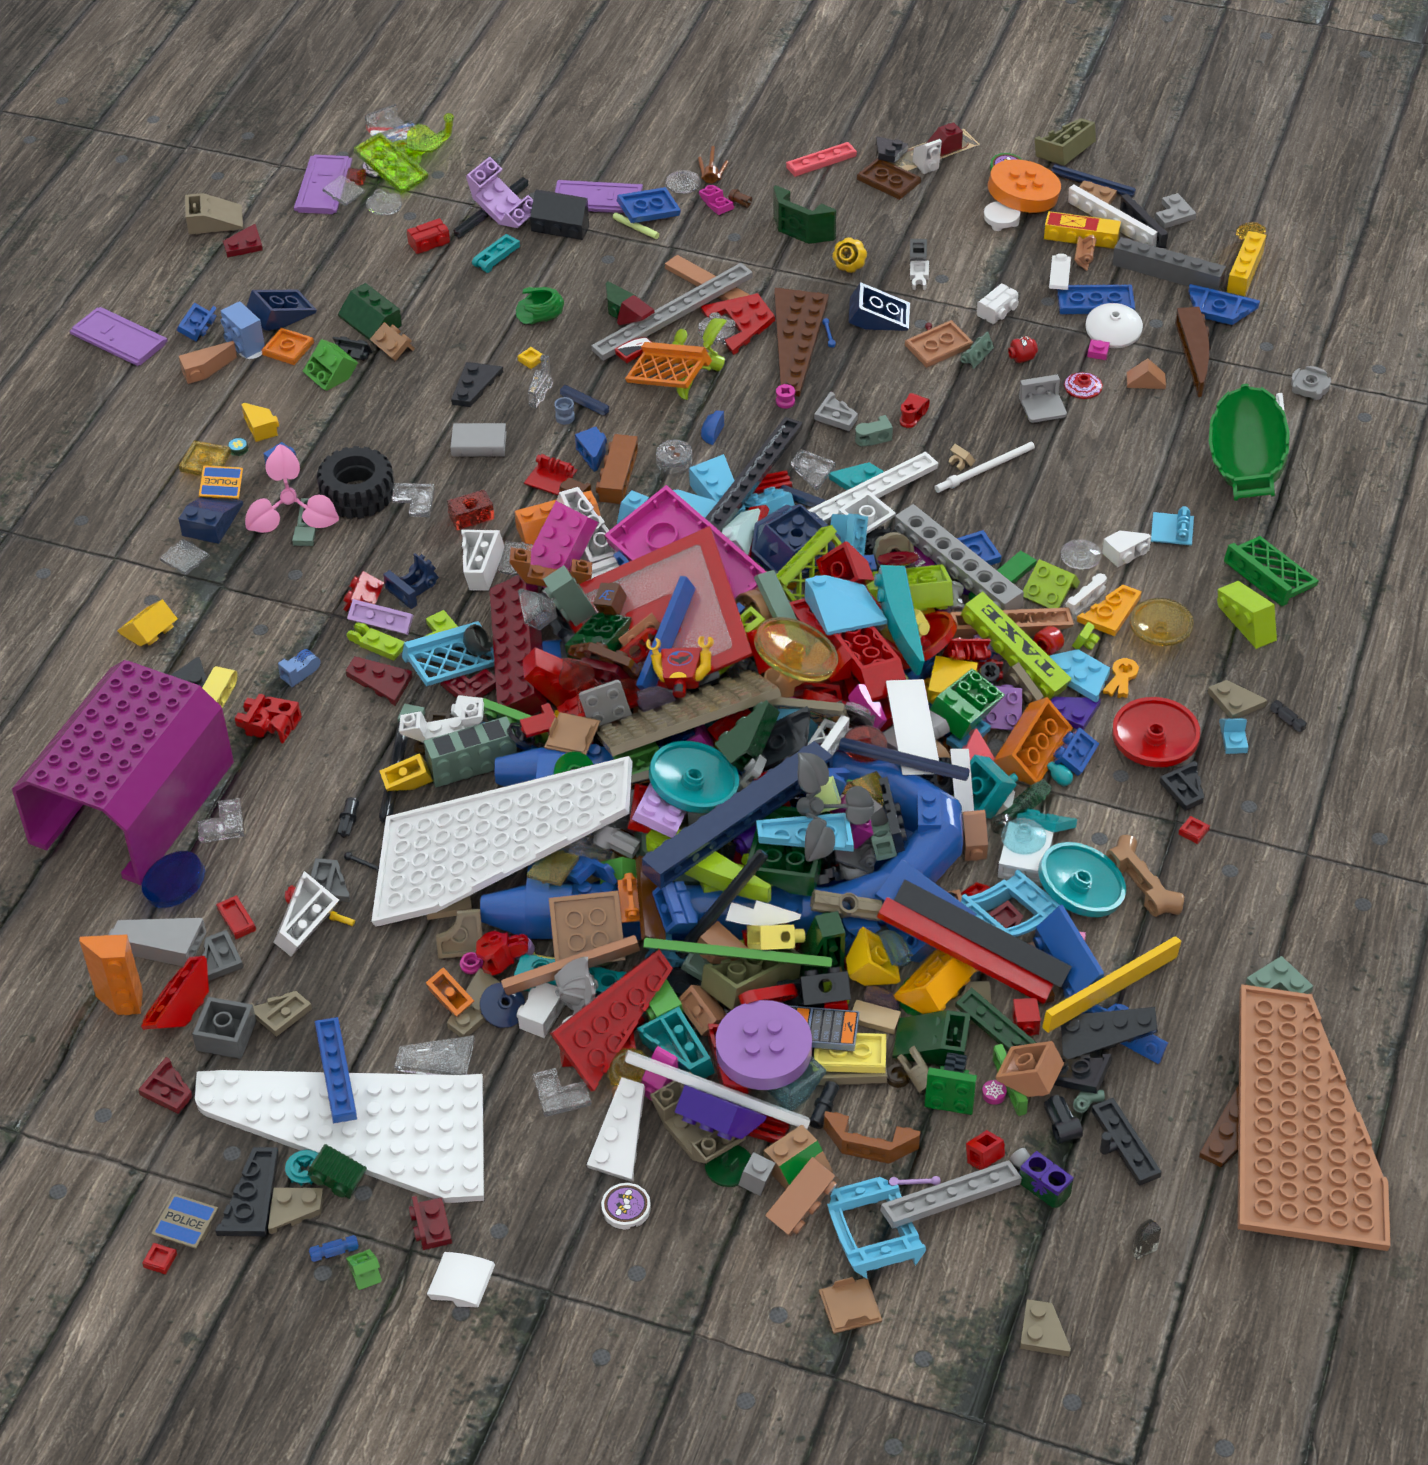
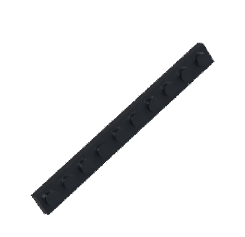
[705,417,803,533]

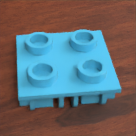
[1151,506,1194,545]

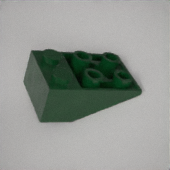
[565,613,632,668]
[715,700,780,773]
[892,1010,971,1066]

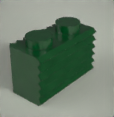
[307,1144,367,1199]

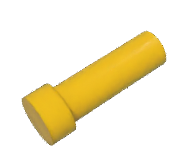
[329,911,355,926]

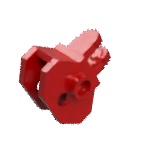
[476,930,529,976]

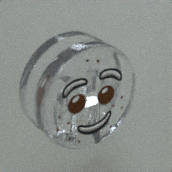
[656,440,693,475]

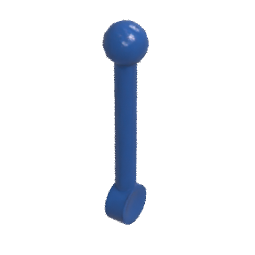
[822,318,836,347]

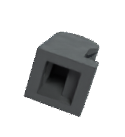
[910,239,927,261]

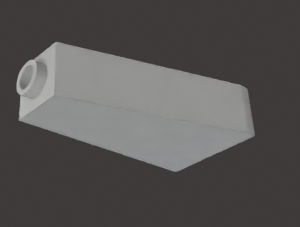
[109,918,206,967]

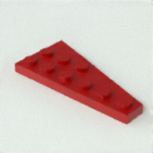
[550,949,673,1092]

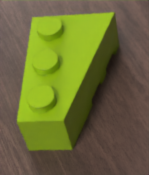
[1217,581,1277,649]

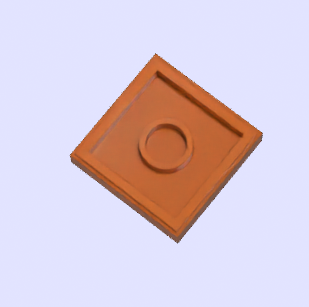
[261,328,314,365]

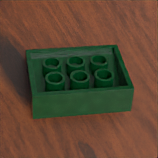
[747,806,830,896]

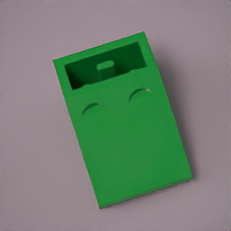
[930,669,1005,740]

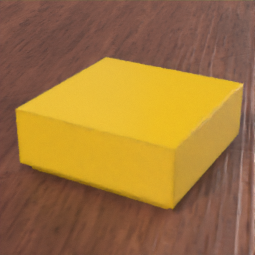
[517,347,544,369]

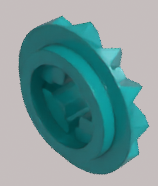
[285,1150,318,1186]

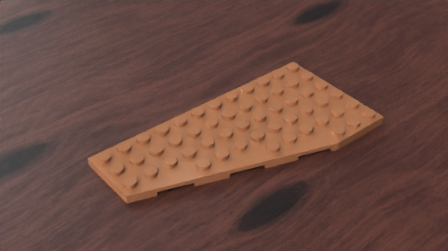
[1238,984,1390,1251]

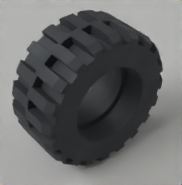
[317,446,395,519]

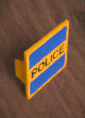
[199,466,243,499]

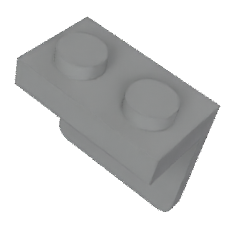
[1019,374,1067,423]
[579,680,632,726]

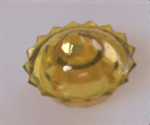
[607,1047,649,1086]

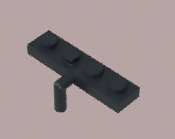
[1091,1098,1162,1186]

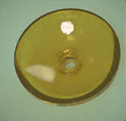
[1130,598,1194,646]

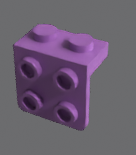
[983,683,1022,731]

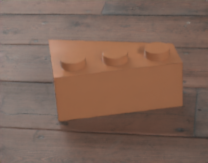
[765,1157,840,1236]

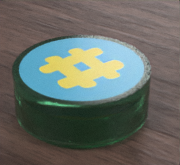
[228,438,248,456]

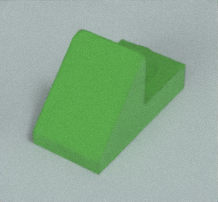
[346,1249,382,1290]

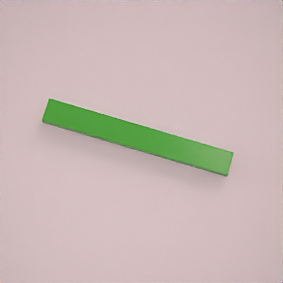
[643,938,832,968]

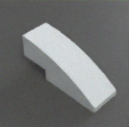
[726,900,801,925]

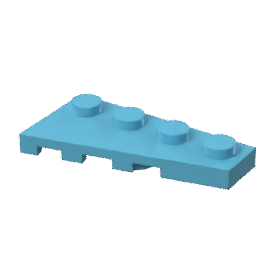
[756,813,854,852]

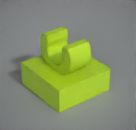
[1072,622,1100,650]

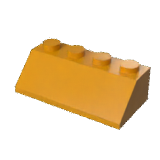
[893,949,979,1014]

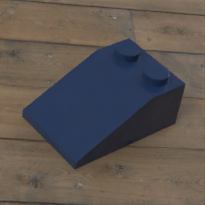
[849,282,910,331]
[246,290,317,331]
[178,497,243,544]

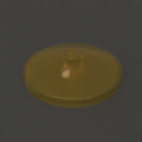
[754,617,838,682]

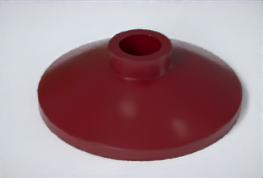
[877,551,919,566]

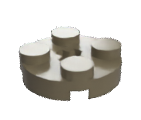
[873,532,914,568]

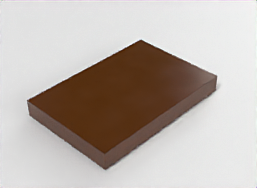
[857,158,921,200]

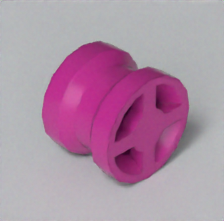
[776,384,795,409]

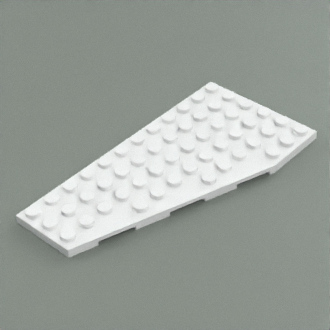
[371,756,632,927]

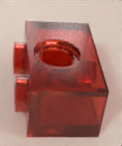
[447,489,494,530]

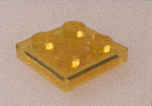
[179,441,231,476]

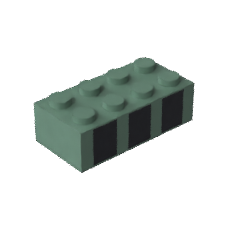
[424,716,517,788]

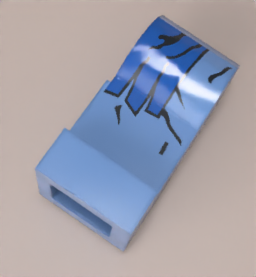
[278,649,320,687]

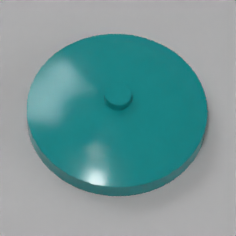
[649,741,739,813]
[1038,842,1126,917]

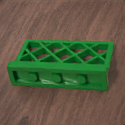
[1224,536,1319,606]

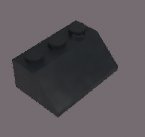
[530,189,589,240]

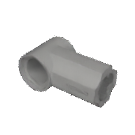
[592,822,641,859]

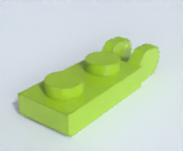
[346,622,404,661]

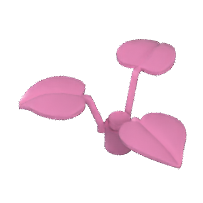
[245,444,339,533]

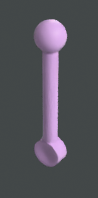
[889,1176,941,1186]

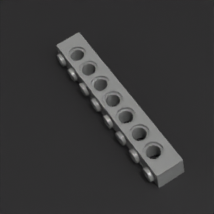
[895,504,1023,610]

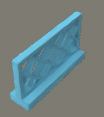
[402,621,495,686]

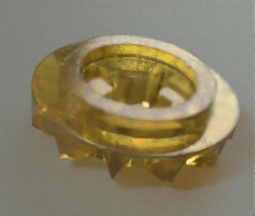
[1236,222,1266,239]

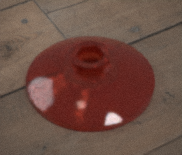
[844,725,887,762]

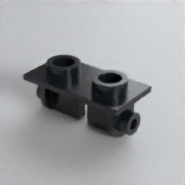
[332,336,373,361]

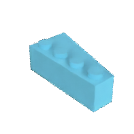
[689,454,745,522]

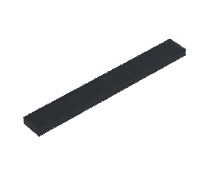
[894,879,1072,987]

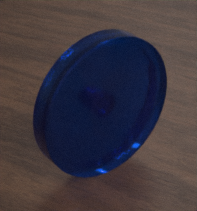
[142,851,205,908]

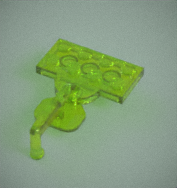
[354,113,454,194]

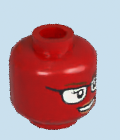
[1008,336,1038,363]

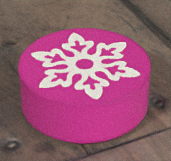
[982,1080,1007,1105]

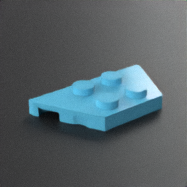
[1049,649,1110,702]

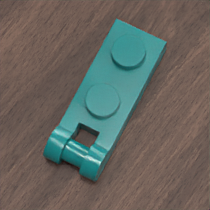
[472,234,520,273]

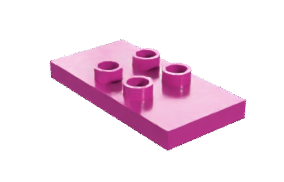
[604,485,766,598]

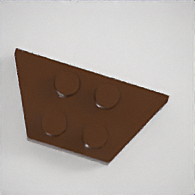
[567,642,642,682]

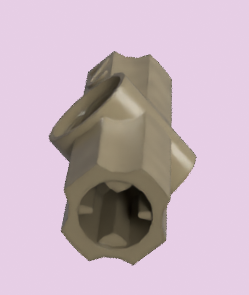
[810,890,883,921]

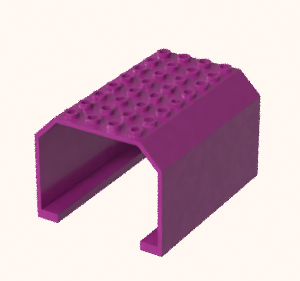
[12,660,234,885]

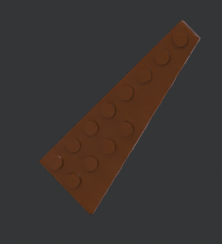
[774,287,829,397]

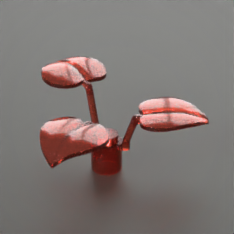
[559,658,642,715]

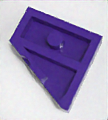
[1051,697,1101,730]

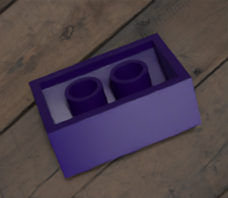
[675,1085,767,1140]

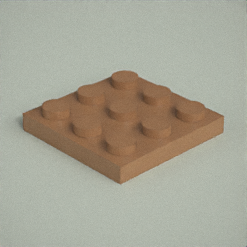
[549,891,626,963]

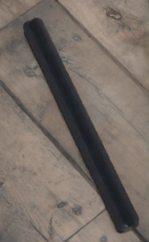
[453,177,529,238]
[379,721,408,823]
[675,849,768,959]

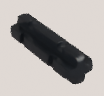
[1270,700,1307,732]

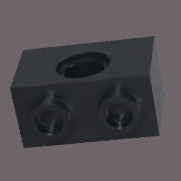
[799,966,851,1005]

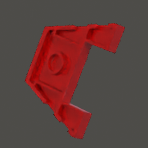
[701,293,776,355]

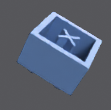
[221,301,265,358]

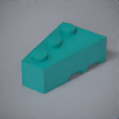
[637,1006,715,1078]

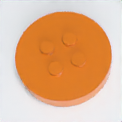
[988,159,1061,213]

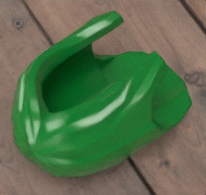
[516,287,564,324]

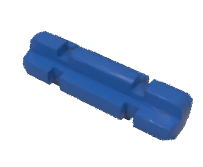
[309,1235,359,1262]

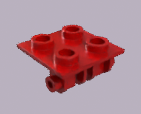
[524,454,577,495]
[941,638,991,662]

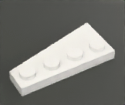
[587,1077,645,1182]

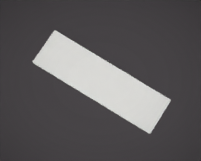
[886,679,939,775]

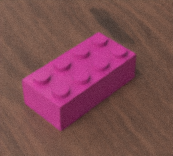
[531,501,599,588]

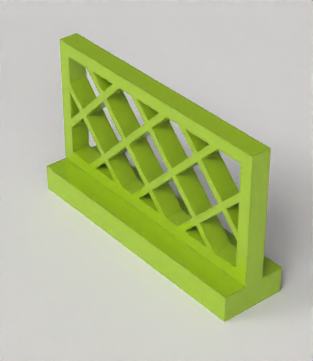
[776,525,842,602]

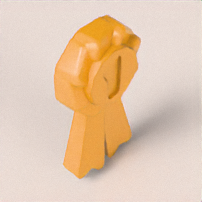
[1103,658,1139,698]

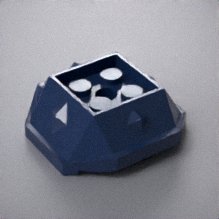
[751,504,841,579]

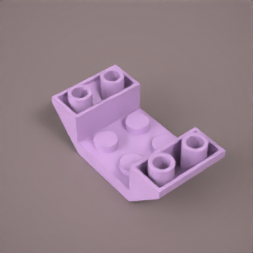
[466,157,533,228]

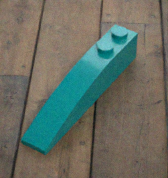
[874,565,925,675]

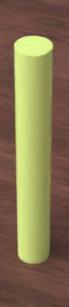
[613,213,659,239]

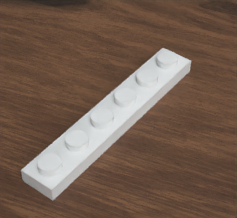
[1068,185,1158,247]

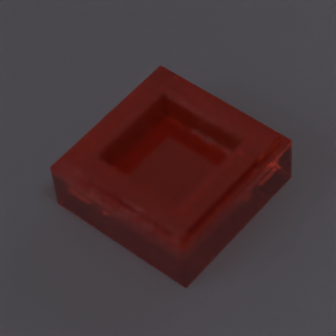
[345,168,366,185]

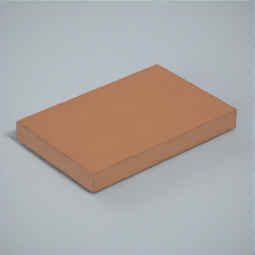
[905,320,973,368]

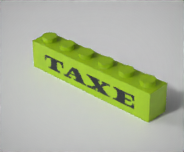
[960,591,1072,701]

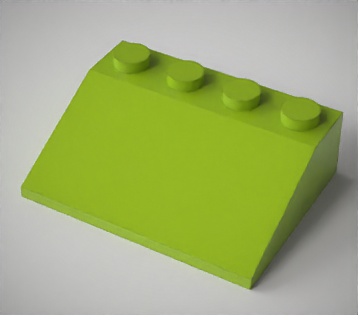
[865,564,953,611]

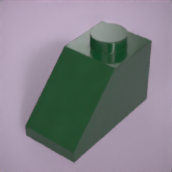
[606,281,637,319]

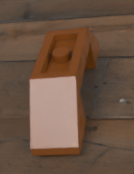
[509,547,592,587]
[824,1111,920,1164]

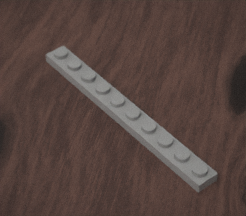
[591,263,753,361]

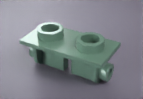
[960,332,994,369]

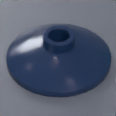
[480,983,525,1028]

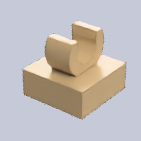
[949,444,976,471]

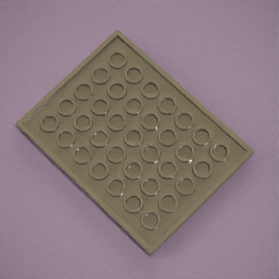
[595,670,781,756]

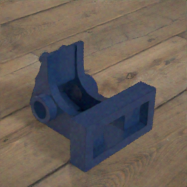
[383,553,439,609]

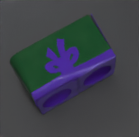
[1019,1151,1074,1208]

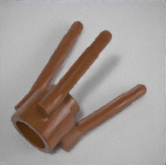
[698,146,728,184]

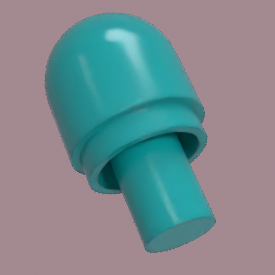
[1047,762,1073,786]

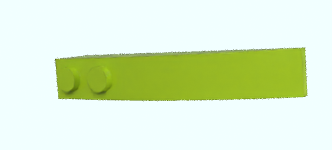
[646,829,771,903]

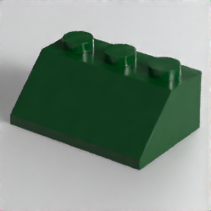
[338,283,402,343]

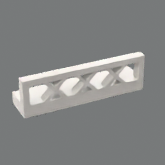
[808,715,850,755]

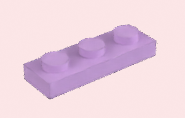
[347,599,414,635]

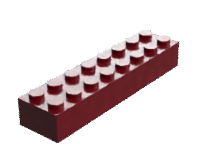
[490,575,547,715]

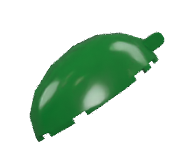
[1209,384,1290,501]

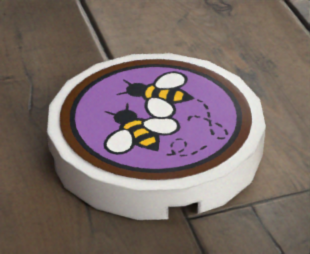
[601,1183,651,1230]

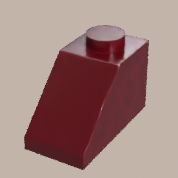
[926,122,963,156]

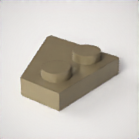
[1003,662,1044,704]
[1208,680,1267,718]
[251,991,312,1037]
[268,1188,324,1234]
[1020,1299,1071,1357]

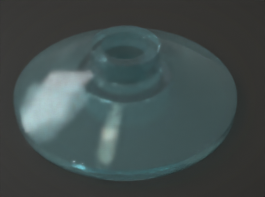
[1001,818,1046,854]

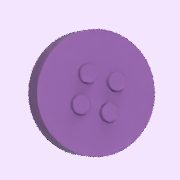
[716,1000,812,1090]

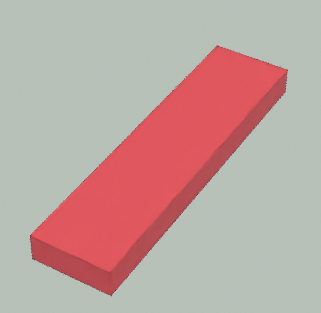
[786,142,857,177]

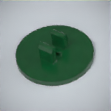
[705,1145,751,1187]

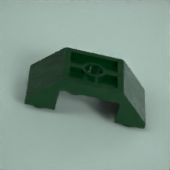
[773,185,836,244]

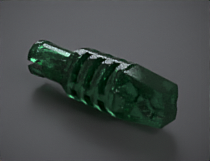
[1000,779,1052,825]

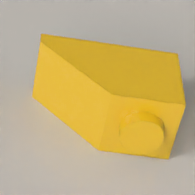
[241,403,279,442]
[380,753,433,791]

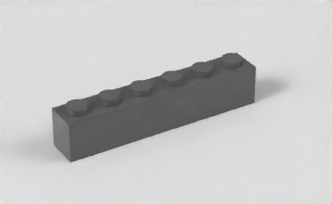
[1112,237,1226,291]

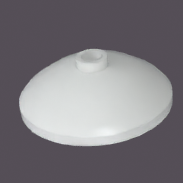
[1086,303,1143,348]

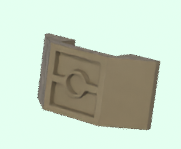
[650,1071,746,1163]

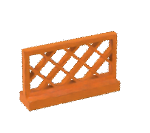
[625,342,712,388]

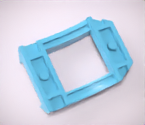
[961,870,1060,937]
[827,1177,926,1279]

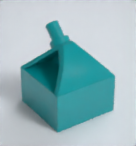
[953,755,1018,819]

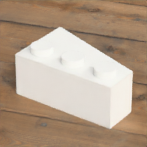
[461,530,505,591]
[274,871,339,957]

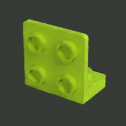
[1023,559,1080,608]

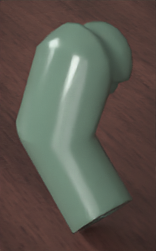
[1073,1090,1105,1113]

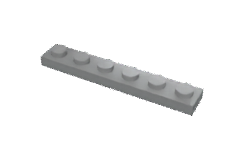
[880,1160,1022,1229]

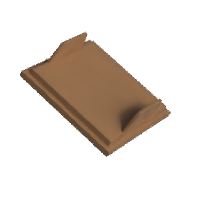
[544,712,601,755]
[819,1277,882,1334]

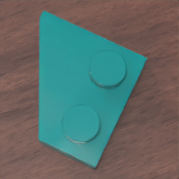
[1016,809,1077,832]

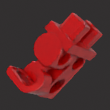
[235,694,302,744]

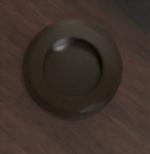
[887,1063,910,1088]

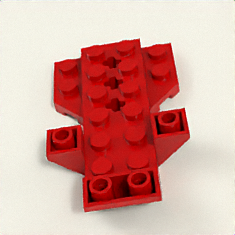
[789,584,907,701]

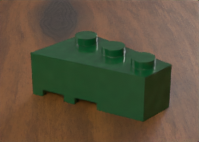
[797,911,845,980]

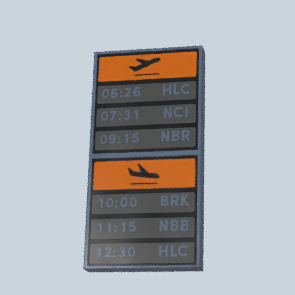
[790,1006,859,1051]

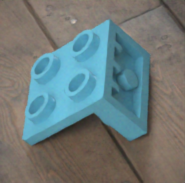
[831,514,868,556]

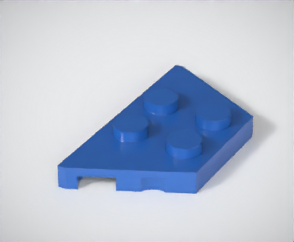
[1188,284,1260,325]

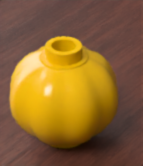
[832,237,867,273]

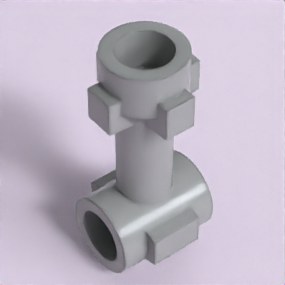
[949,581,965,612]

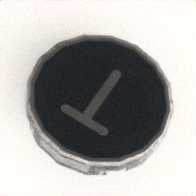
[836,701,876,728]

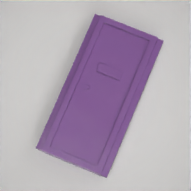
[294,155,352,214]
[555,180,643,213]
[70,307,168,366]

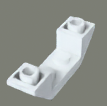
[399,700,484,743]

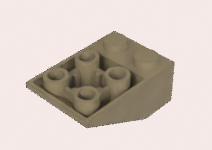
[185,193,243,234]

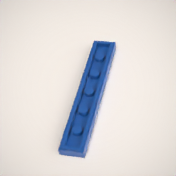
[636,576,696,696]
[315,1017,357,1124]

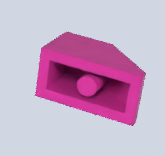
[642,1046,678,1100]

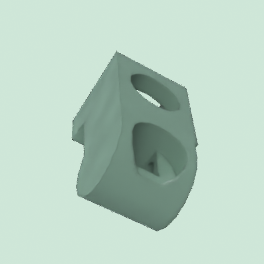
[855,415,893,446]
[871,822,897,861]

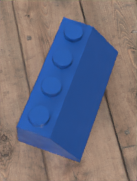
[1033,905,1105,999]

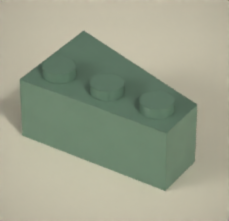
[543,565,597,626]

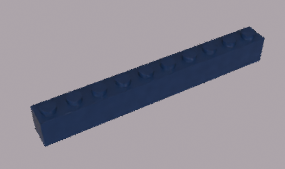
[642,741,833,889]

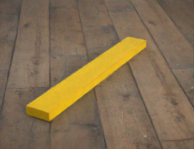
[1042,936,1181,1033]

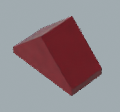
[617,295,655,325]

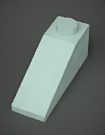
[722,508,760,555]

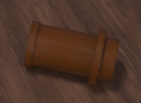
[728,189,752,208]

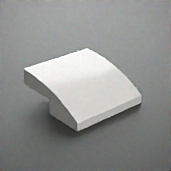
[427,1252,495,1307]

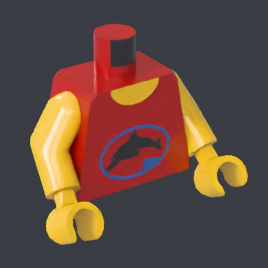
[646,636,714,698]

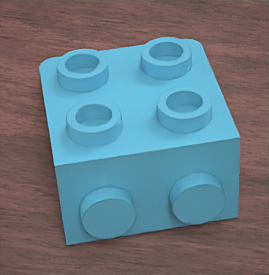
[744,487,794,516]

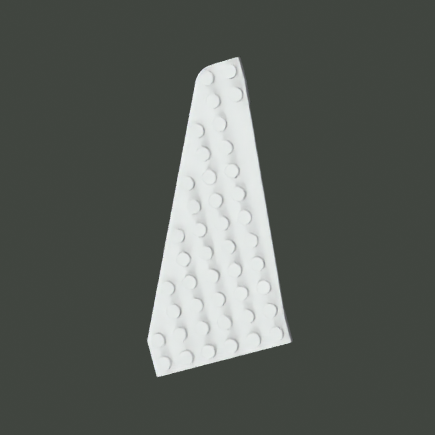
[195,1070,484,1203]

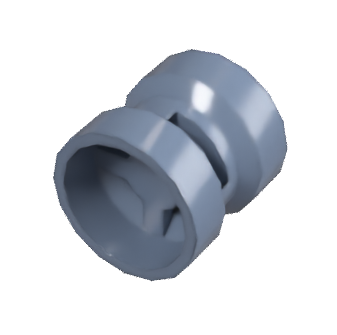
[554,397,575,425]

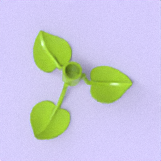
[672,318,727,400]

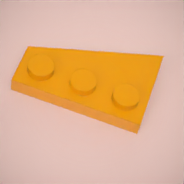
[1077,585,1142,636]

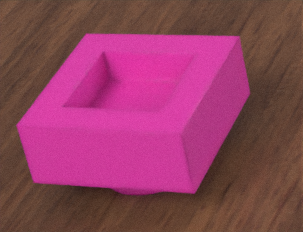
[1087,339,1110,360]

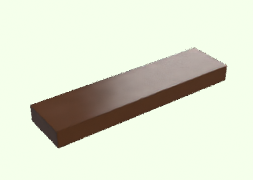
[635,856,666,940]

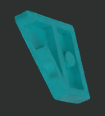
[829,462,884,490]

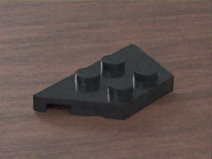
[762,706,811,771]

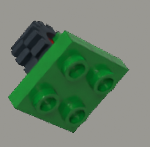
[925,1053,977,1115]

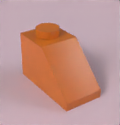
[426,967,474,1017]

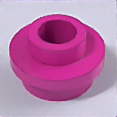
[460,952,483,974]

